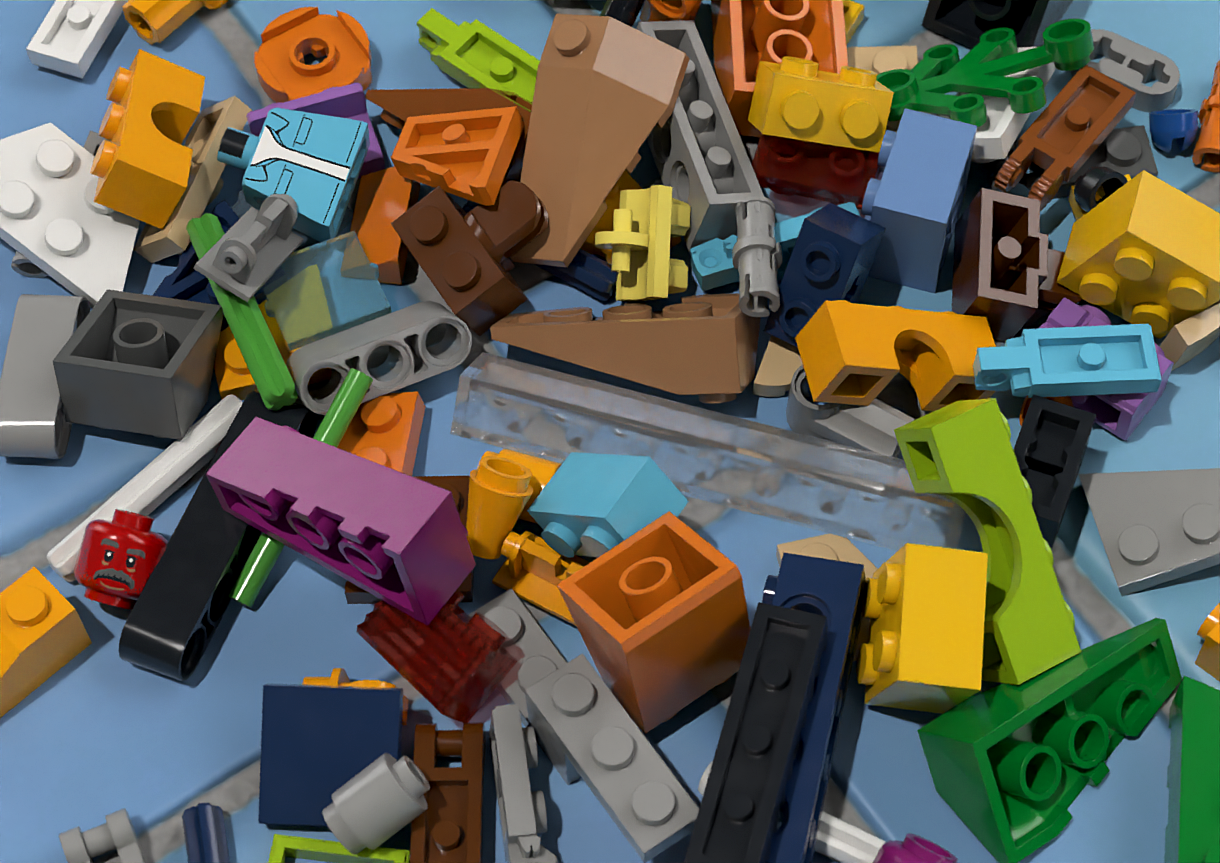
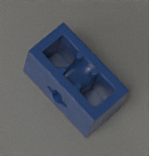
[764,203,886,347]

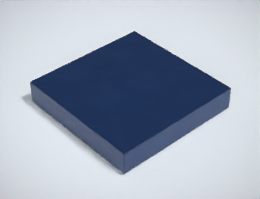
[258,683,403,826]

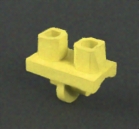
[595,185,691,302]

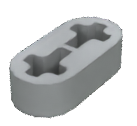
[1071,29,1180,112]

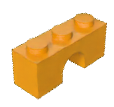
[90,49,205,229]
[795,300,996,411]

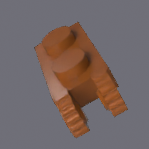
[994,65,1136,211]

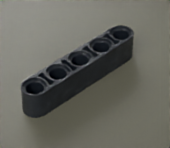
[118,390,317,681]

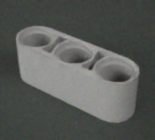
[0,294,90,459]
[286,301,472,415]

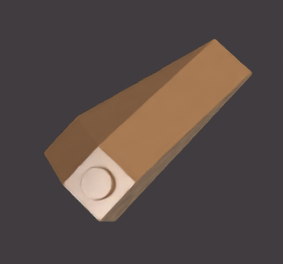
[510,14,689,267]
[490,293,761,403]

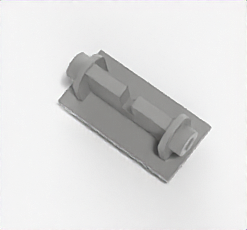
[193,194,303,302]

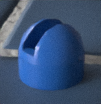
[1149,109,1198,153]

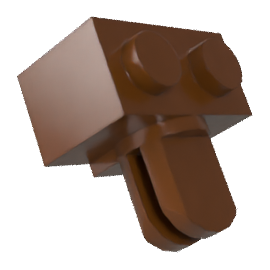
[391,180,548,336]
[952,188,1085,341]

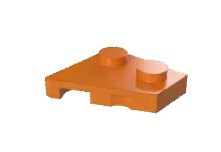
[391,106,525,206]

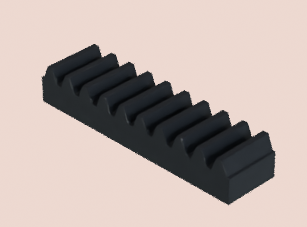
[684,602,828,863]

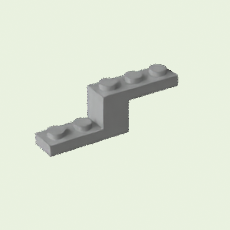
[456,588,699,863]

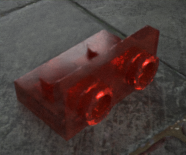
[752,134,881,210]

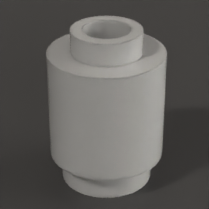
[322,753,430,855]

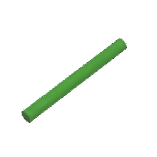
[228,368,373,608]

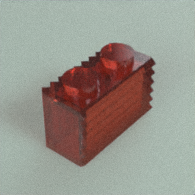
[356,589,517,723]

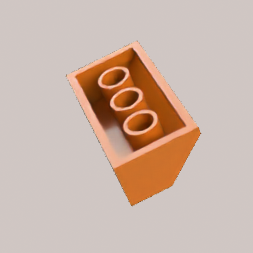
[711,0,848,139]

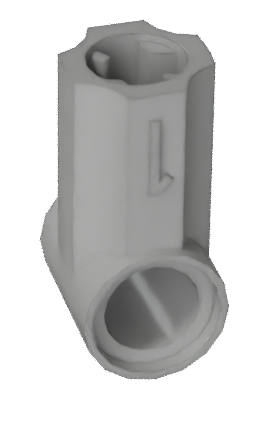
[786,365,915,470]

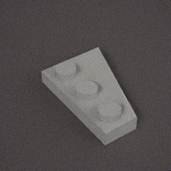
[1078,468,1220,596]

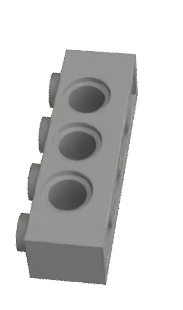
[636,20,764,252]

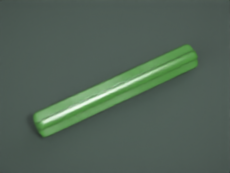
[186,213,298,411]

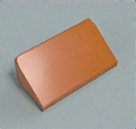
[341,166,421,285]

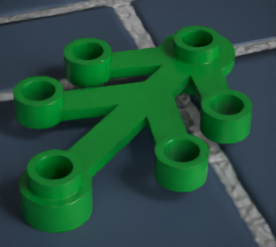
[876,19,1094,128]

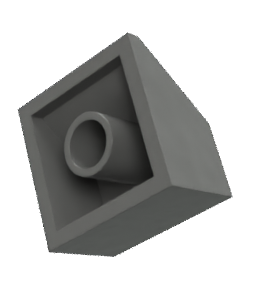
[53,289,223,440]

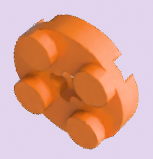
[254,7,372,103]

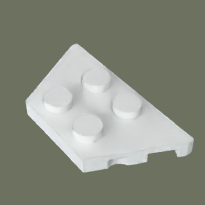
[0,122,140,309]

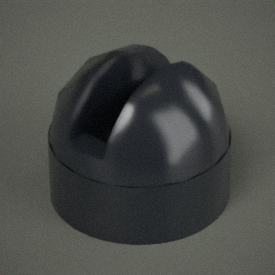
[1074,166,1128,212]

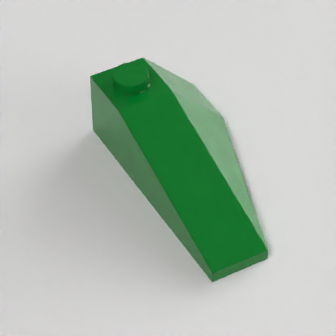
[917,618,1182,863]

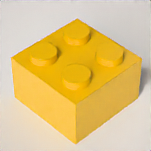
[1057,170,1220,339]
[856,543,988,714]

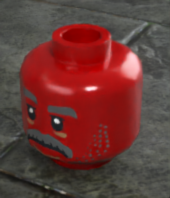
[74,509,168,610]

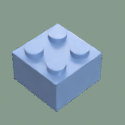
[861,108,977,294]

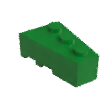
[1164,675,1220,863]

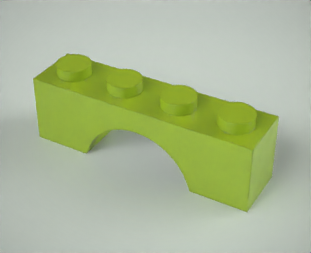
[894,398,1081,685]

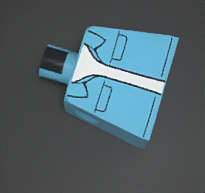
[217,108,370,246]

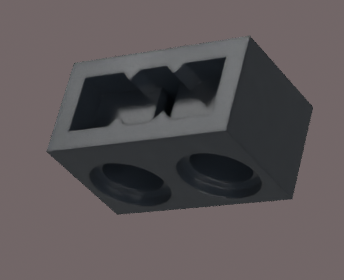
[1013,395,1096,550]

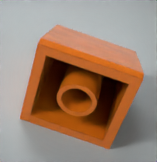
[557,511,750,734]

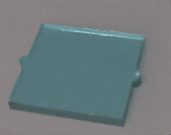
[261,231,392,351]

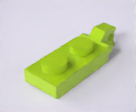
[417,8,540,102]

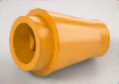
[466,456,533,559]

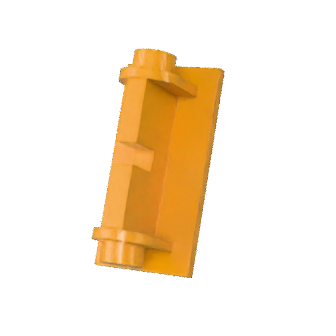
[492,530,591,627]

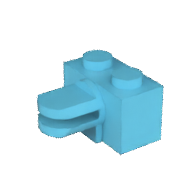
[527,452,689,557]

